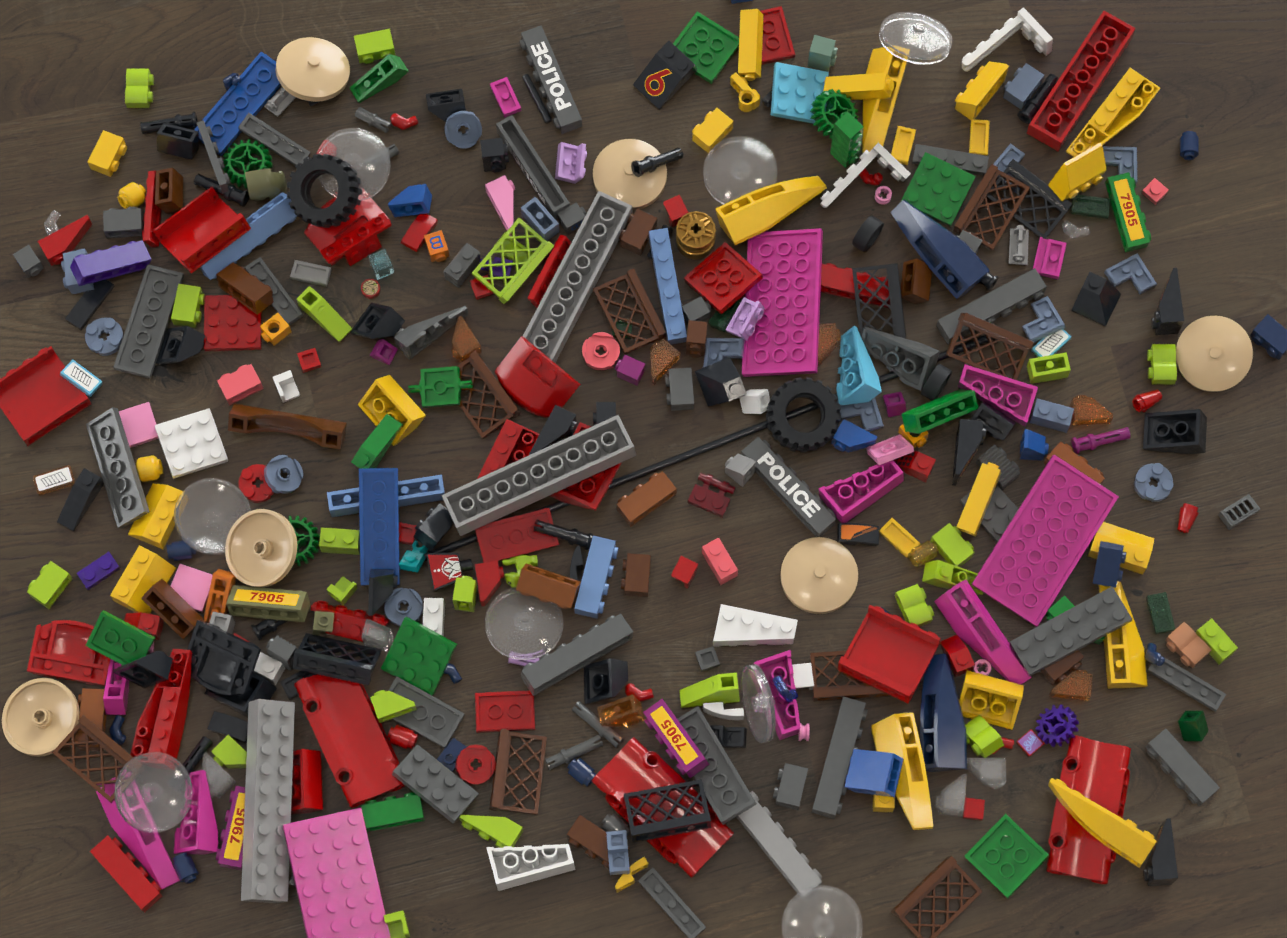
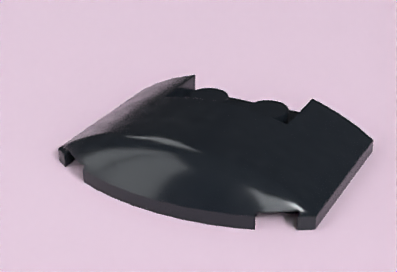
[187,620,261,695]

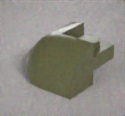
[245,168,287,201]

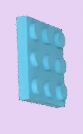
[771,62,829,124]

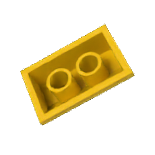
[955,61,1009,120]
[1048,143,1106,202]
[358,375,426,446]
[128,483,188,549]
[1088,522,1154,575]
[110,545,176,614]
[959,670,1024,730]

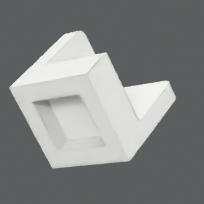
[273,370,300,403]
[739,389,770,414]
[792,663,814,690]

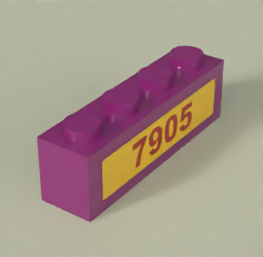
[643,699,710,778]
[216,786,245,871]

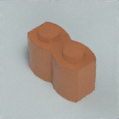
[1165,622,1211,668]

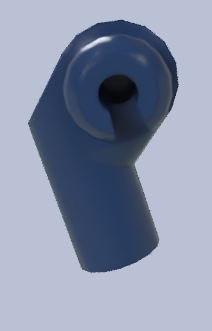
[223,73,241,91]
[1145,643,1165,666]
[444,663,462,684]
[109,715,126,745]

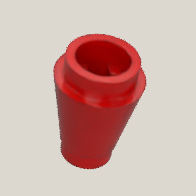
[1132,390,1162,412]
[1177,503,1199,533]

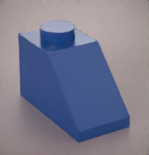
[388,184,432,217]
[832,419,877,453]
[1020,429,1049,461]

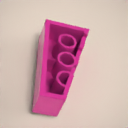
[958,364,1038,427]
[819,460,904,523]
[752,650,801,740]

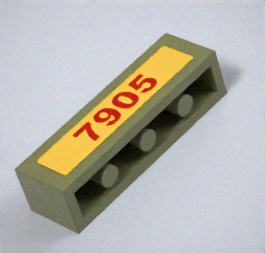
[226,585,310,622]

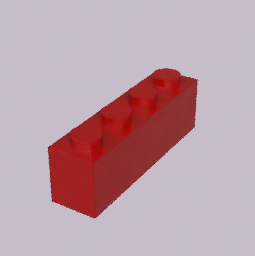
[821,263,890,308]
[90,835,163,913]

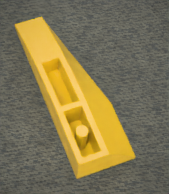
[862,46,910,153]
[1066,68,1160,157]
[715,176,827,245]
[1099,581,1148,689]
[871,713,933,830]
[1048,778,1157,868]

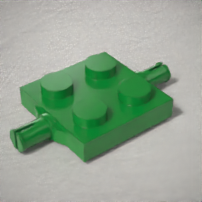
[408,366,473,408]

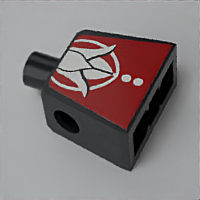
[427,553,473,591]

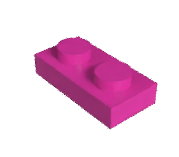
[490,77,521,118]

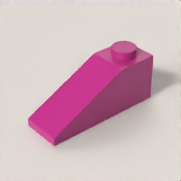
[103,659,129,715]

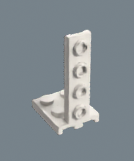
[962,7,1053,72]
[820,142,911,208]

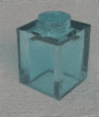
[368,249,394,280]

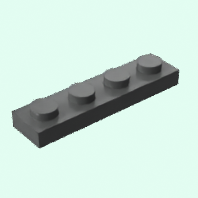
[238,113,311,166]
[197,120,230,194]
[912,144,989,176]
[245,257,303,326]
[1147,657,1226,712]
[638,868,706,938]

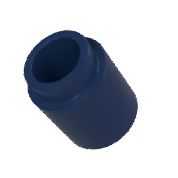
[1180,131,1199,160]
[167,539,196,561]
[567,758,596,787]
[173,852,199,884]

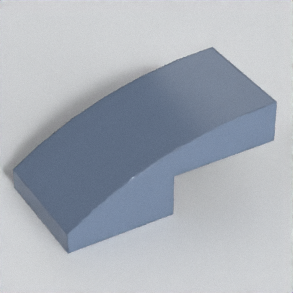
[606,830,630,875]

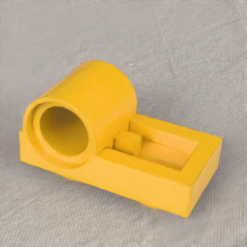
[730,73,760,112]

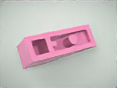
[485,175,515,236]

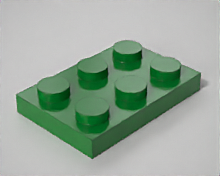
[85,610,155,665]

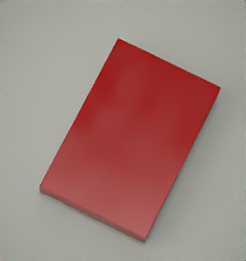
[761,6,795,65]
[475,690,535,733]

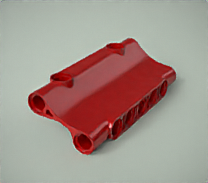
[294,674,405,808]
[1046,735,1131,884]
[591,737,734,878]

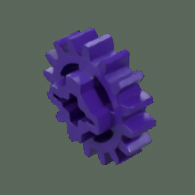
[1035,704,1079,747]

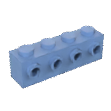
[574,536,619,619]

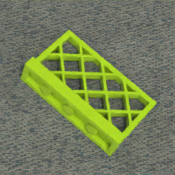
[471,218,554,304]

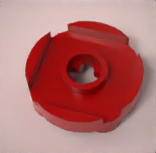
[239,464,274,503]
[455,745,496,785]

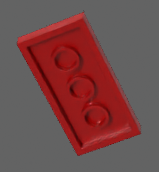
[475,508,559,563]

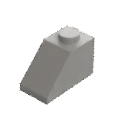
[725,454,756,487]

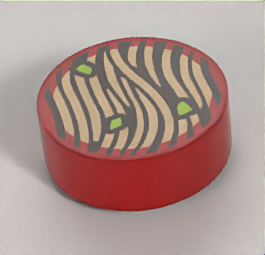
[361,279,380,299]

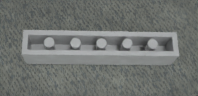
[736,791,822,900]

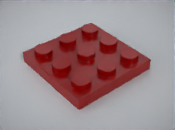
[684,242,763,314]
[204,295,262,351]

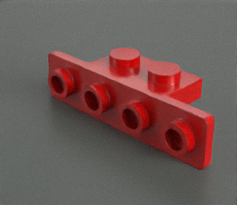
[320,213,392,266]
[310,601,389,642]

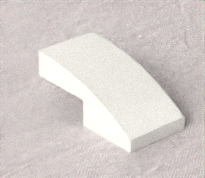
[703,702,744,720]

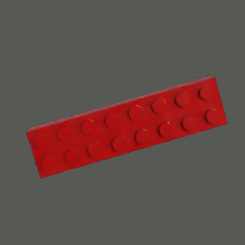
[1027,11,1136,152]

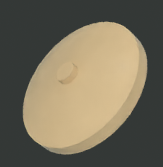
[276,37,350,102]
[593,139,667,210]
[1176,316,1253,392]
[225,509,297,587]
[780,537,858,614]
[2,678,80,757]

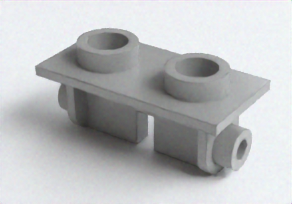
[264,87,296,117]
[1009,225,1029,265]

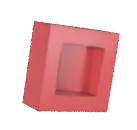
[1142,178,1169,205]

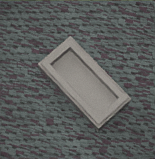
[290,260,332,287]

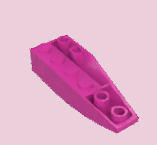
[934,580,1032,685]
[96,771,180,890]

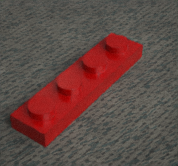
[142,171,161,247]
[528,235,572,308]

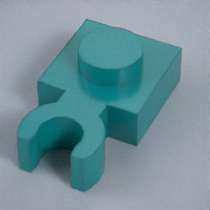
[399,541,428,573]

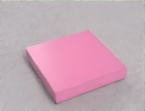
[119,402,159,448]
[866,434,914,465]
[171,564,212,613]

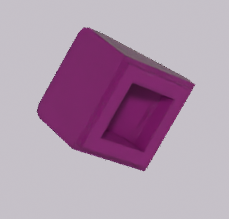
[370,339,398,365]
[883,392,906,417]

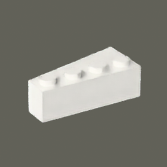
[713,604,798,647]
[486,844,575,891]

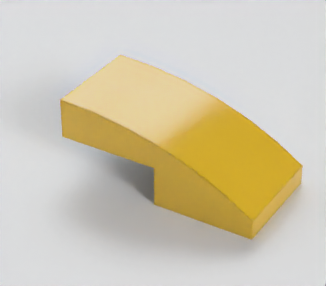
[615,857,648,893]

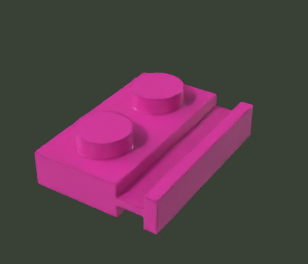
[1033,237,1067,279]

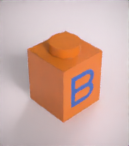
[424,230,450,262]

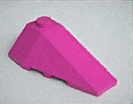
[174,770,219,854]

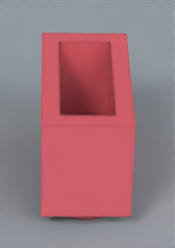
[217,364,263,406]
[702,538,738,585]

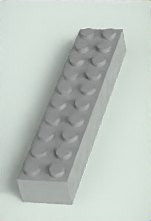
[523,191,632,363]
[442,415,636,536]
[241,699,295,903]

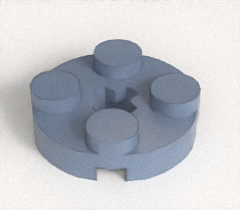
[444,111,482,148]
[85,318,124,356]
[264,455,303,494]
[1134,463,1173,502]
[384,588,423,627]

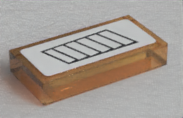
[33,465,75,496]

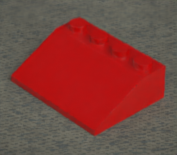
[549,422,622,511]

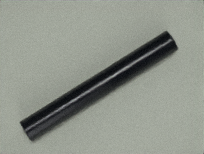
[522,74,552,124]

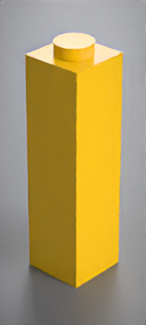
[738,9,763,81]
[823,73,894,100]
[956,462,1001,537]

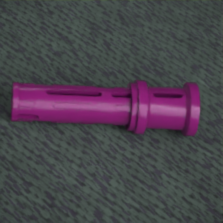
[1071,427,1131,454]

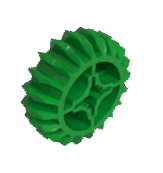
[810,89,859,139]
[222,139,273,189]
[288,515,320,567]

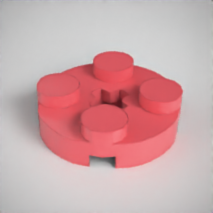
[582,332,620,370]

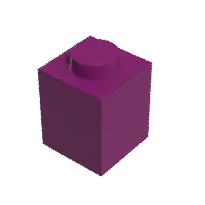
[615,355,645,386]

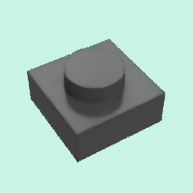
[695,646,720,672]

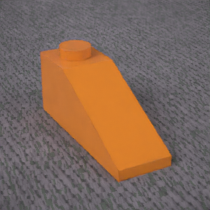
[203,569,236,623]

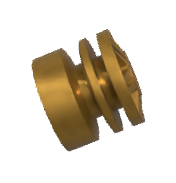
[676,211,716,260]

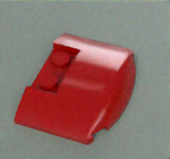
[304,188,391,266]
[495,336,581,418]
[27,620,110,686]

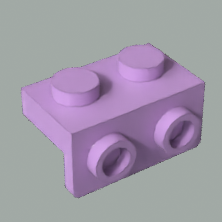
[555,142,587,184]
[726,297,765,341]

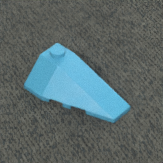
[836,326,882,405]

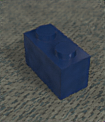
[1250,314,1287,360]
[1093,541,1127,588]

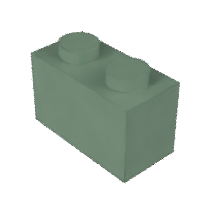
[808,35,838,72]

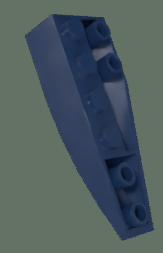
[891,200,990,299]
[920,654,967,772]

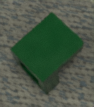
[1178,711,1208,741]

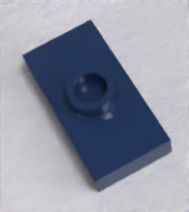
[437,738,466,772]

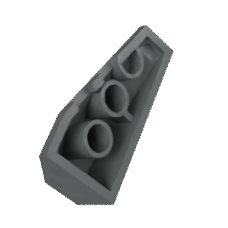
[394,306,468,360]
[861,327,940,391]

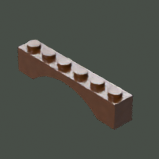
[228,404,347,450]

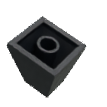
[426,88,466,122]
[1071,272,1121,327]
[350,302,405,339]
[156,326,206,365]
[694,357,747,407]
[368,569,398,616]
[113,651,173,689]
[584,658,628,704]

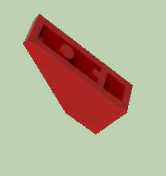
[38,215,93,266]

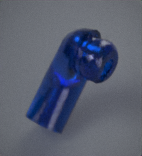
[772,676,798,702]

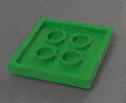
[673,12,739,84]
[901,152,976,227]
[381,617,457,696]
[964,814,1050,899]

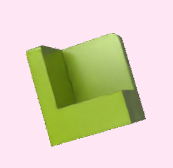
[326,577,358,606]
[384,911,410,938]

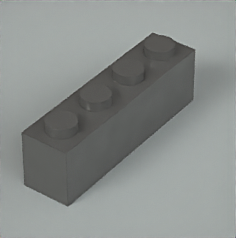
[1146,728,1220,806]

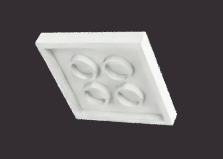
[155,408,228,479]

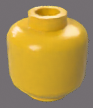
[117,182,146,209]
[135,455,163,482]

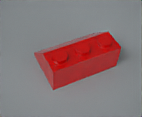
[291,749,323,814]

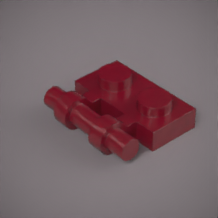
[688,473,736,518]

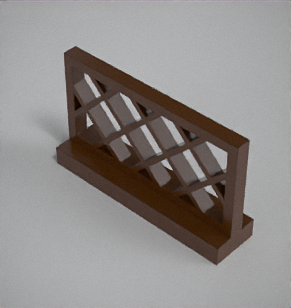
[953,164,1030,251]
[593,268,666,354]
[946,313,1034,380]
[458,351,522,439]
[810,651,891,702]
[52,715,145,803]
[489,729,547,815]
[891,856,983,938]

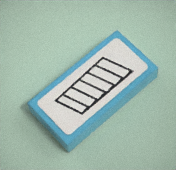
[1031,329,1071,357]
[60,359,102,397]

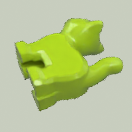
[502,555,538,588]

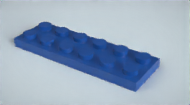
[194,52,281,156]
[359,468,400,585]

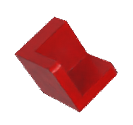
[663,195,688,228]
[671,556,698,589]

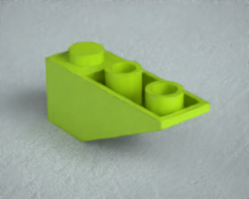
[296,286,352,342]
[922,560,983,595]
[680,672,740,708]
[459,815,523,848]

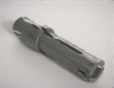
[572,701,624,748]
[545,735,603,770]

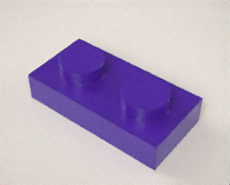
[76,552,121,590]

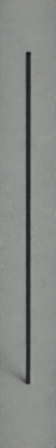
[399,335,995,571]

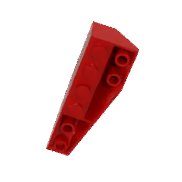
[477,419,540,479]
[130,649,192,770]

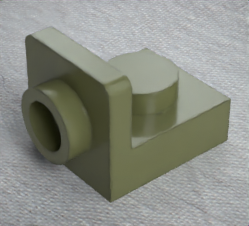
[312,611,334,636]

